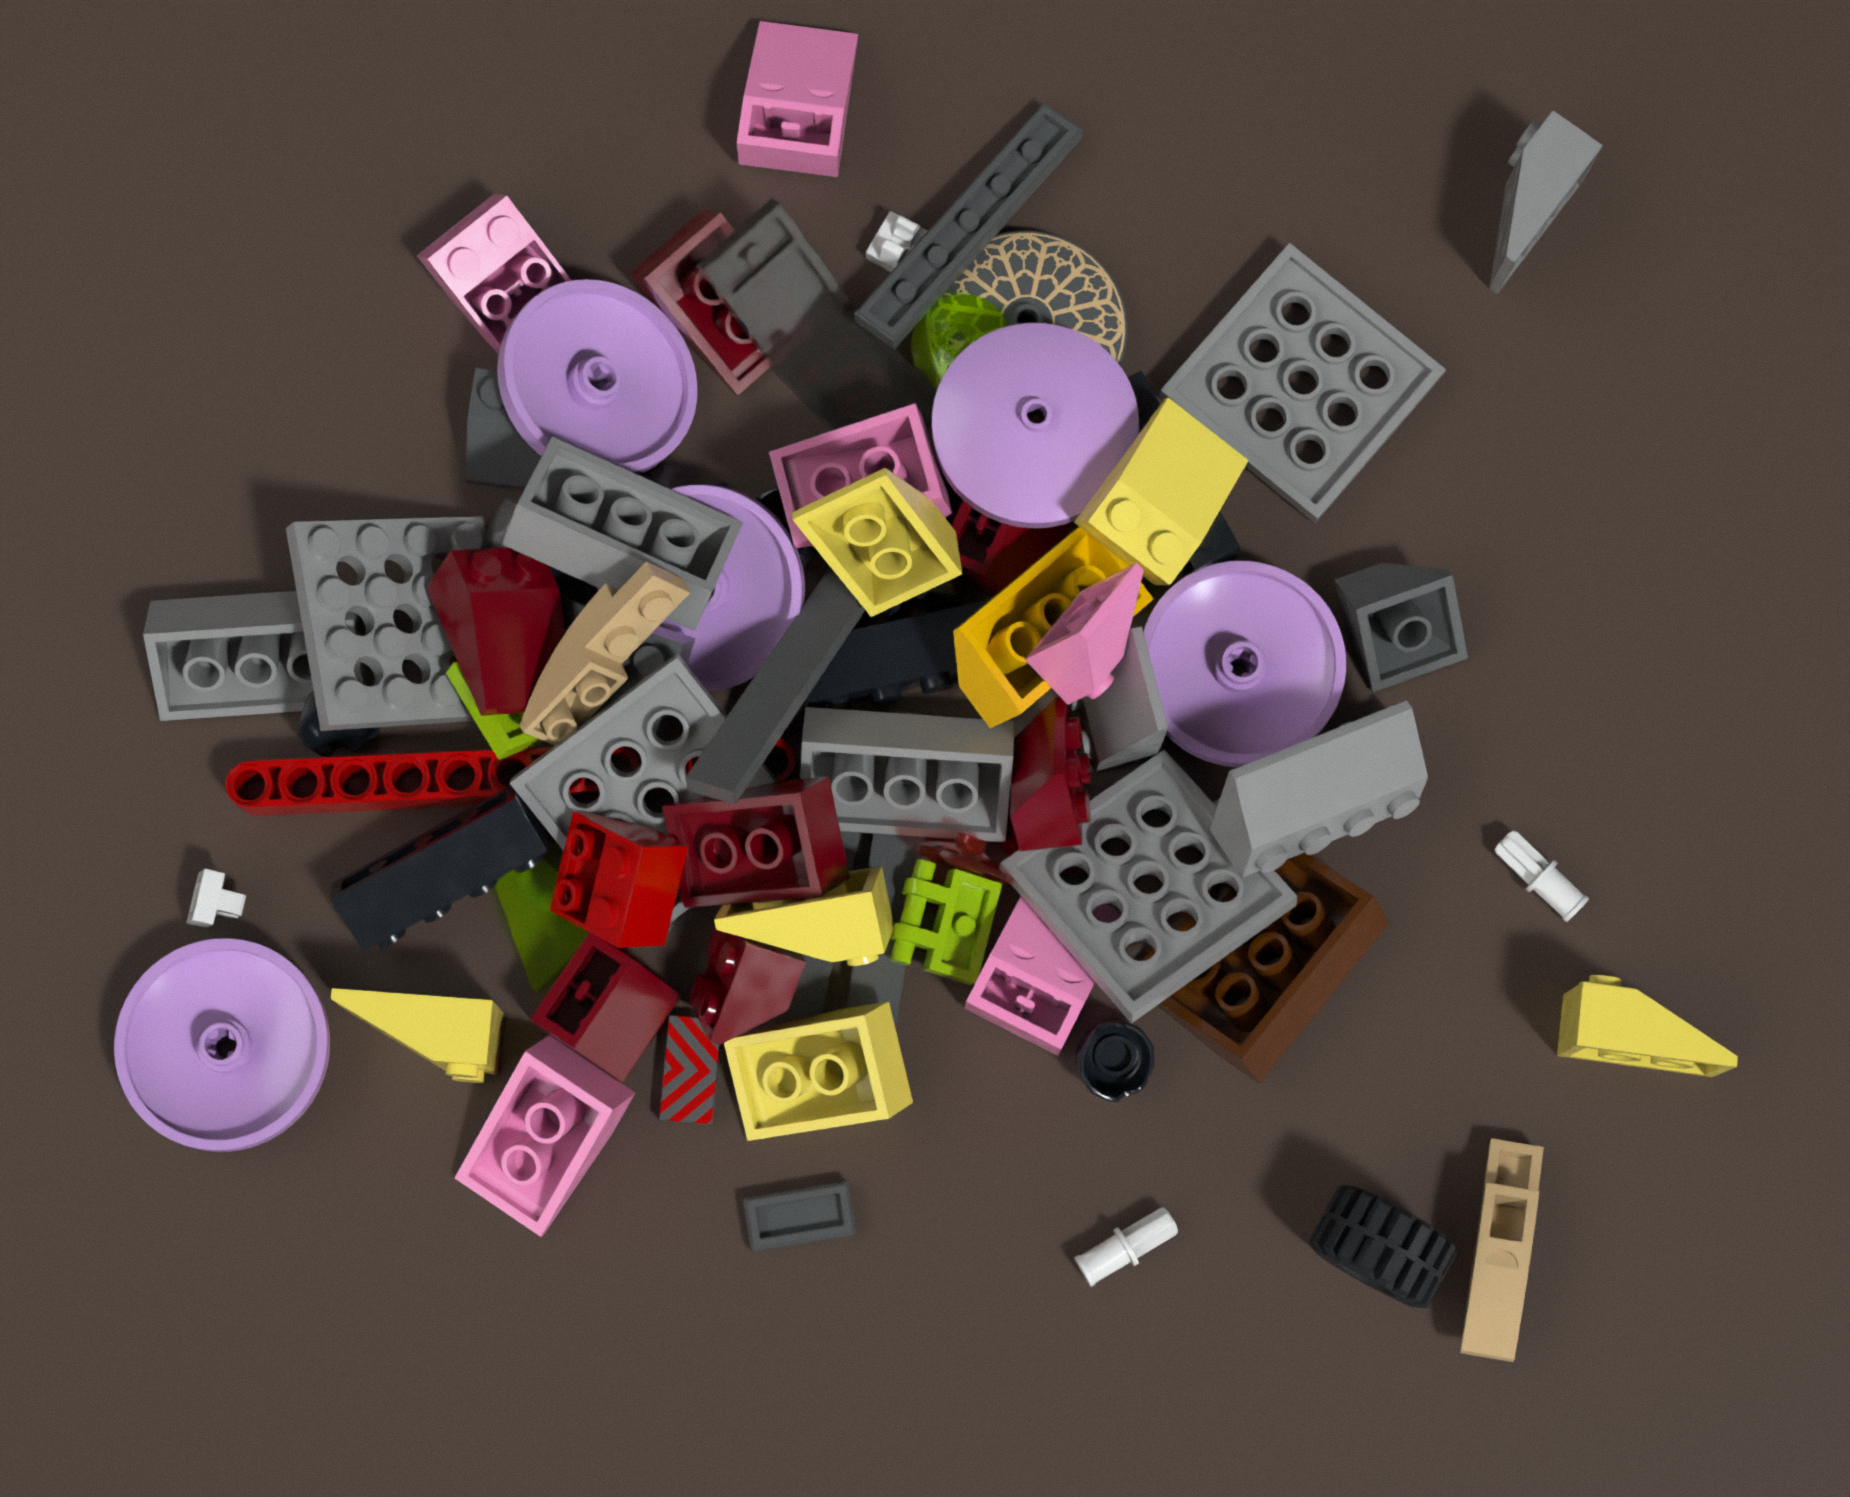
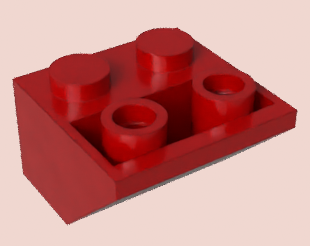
[550,811,689,948]

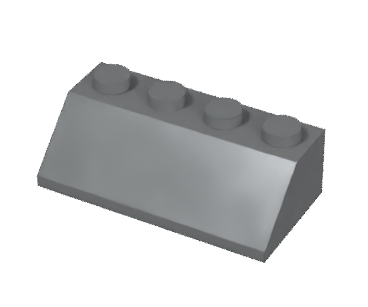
[502,436,743,631]
[143,591,367,721]
[1209,700,1428,878]
[800,707,1014,842]

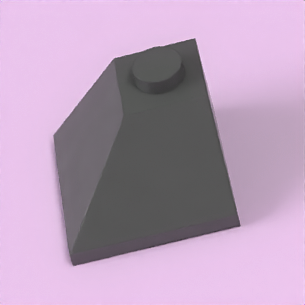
[466,368,542,490]
[1334,562,1468,692]

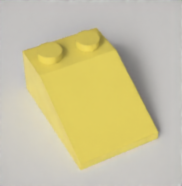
[1074,397,1249,585]
[792,468,962,617]
[714,866,894,966]
[1557,975,1738,1077]
[331,988,504,1083]
[724,1001,913,1141]

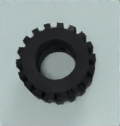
[1308,1185,1458,1308]

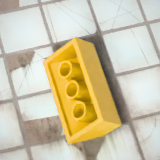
[953,526,1153,728]

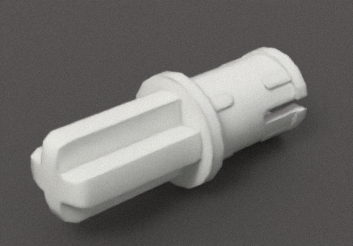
[1494,830,1589,922]
[1074,1208,1178,1287]

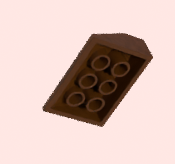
[1142,852,1389,1084]

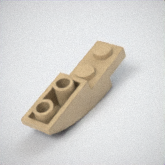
[520,561,690,745]
[1460,1138,1544,1362]

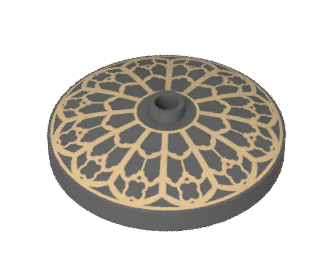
[925,231,1127,424]

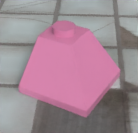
[1025,562,1144,705]

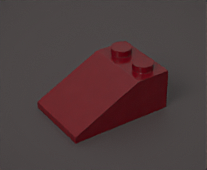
[628,209,812,396]
[426,548,565,716]
[662,776,850,908]

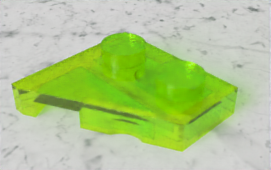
[495,859,589,994]

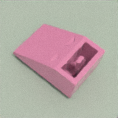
[737,21,858,177]
[416,193,572,355]
[965,896,1122,1056]

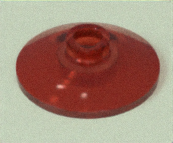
[913,832,1013,885]

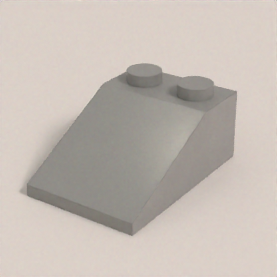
[1489,111,1603,294]
[1070,626,1168,772]

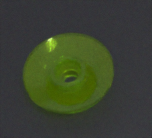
[911,294,1008,390]

